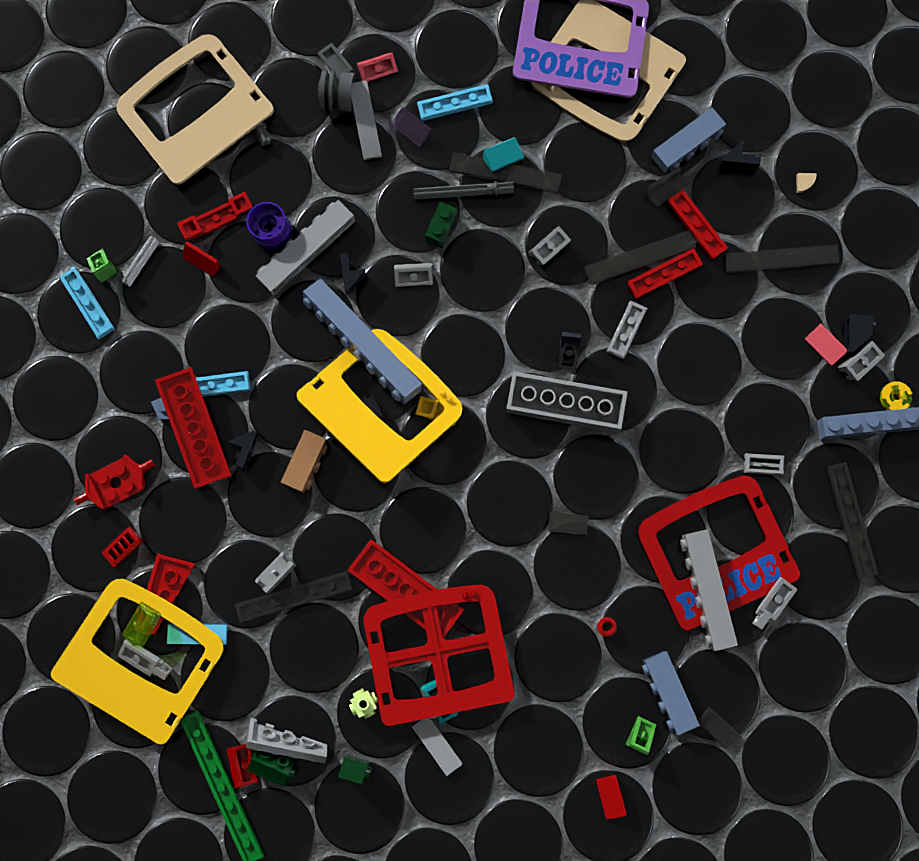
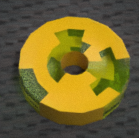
[880,382,912,410]

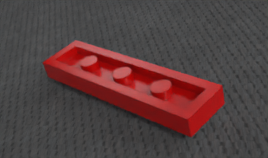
[667,189,728,260]
[627,248,703,299]

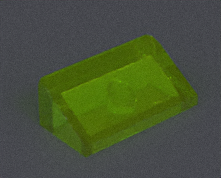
[122,602,162,646]

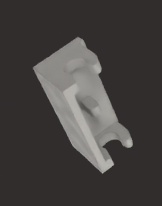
[527,226,571,265]
[837,341,885,381]
[255,552,296,594]

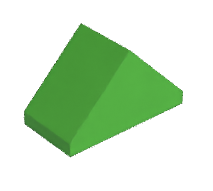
[86,249,118,282]
[626,716,656,755]

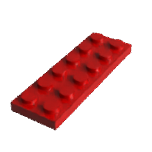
[155,367,232,489]
[348,539,464,638]

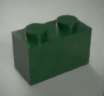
[425,202,457,249]
[338,754,372,784]

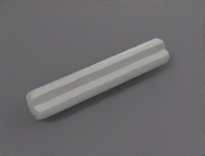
[121,236,159,286]

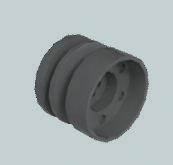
[318,70,356,112]

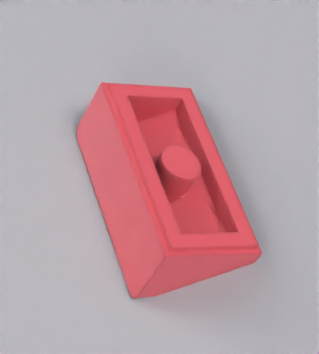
[357,53,398,81]
[804,324,848,366]

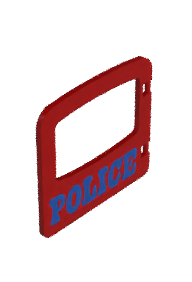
[638,476,800,630]

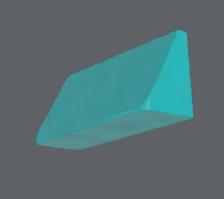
[483,137,524,172]

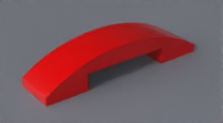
[177,192,253,240]

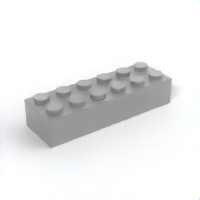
[506,372,627,433]

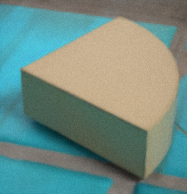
[796,173,816,193]

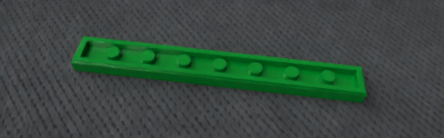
[180,710,265,861]

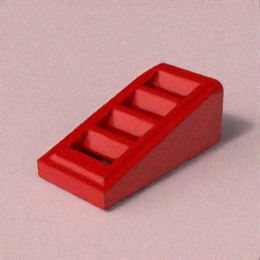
[101,527,144,567]

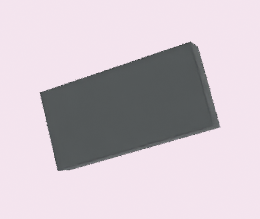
[317,43,354,80]

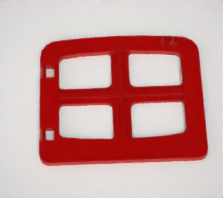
[364,585,514,726]

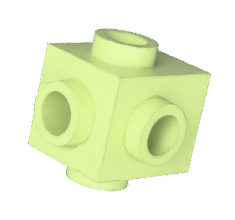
[349,689,378,719]

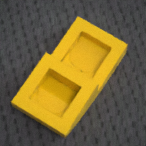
[415,396,455,426]

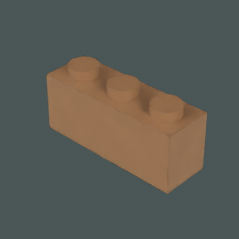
[281,430,329,494]

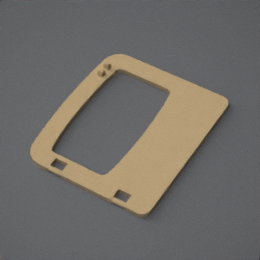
[530,0,686,142]
[117,34,274,185]

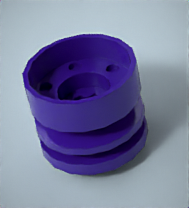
[246,202,292,250]

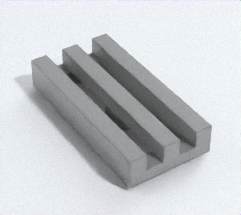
[744,453,784,476]

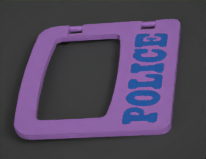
[513,0,649,98]

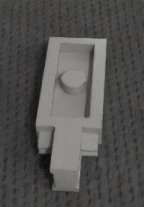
[752,577,797,630]
[118,638,172,680]

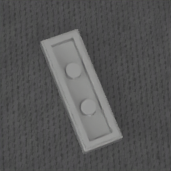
[606,300,647,360]
[412,718,463,776]

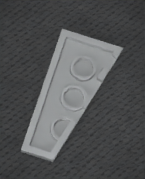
[246,718,327,763]

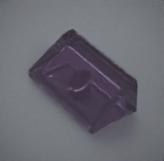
[391,107,431,147]

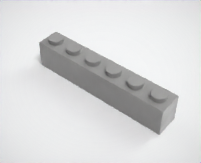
[256,200,355,296]
[680,529,738,651]

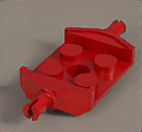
[74,455,155,510]

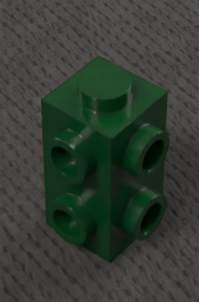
[248,751,296,787]

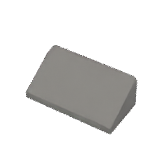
[394,263,433,287]

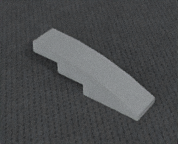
[351,80,382,160]

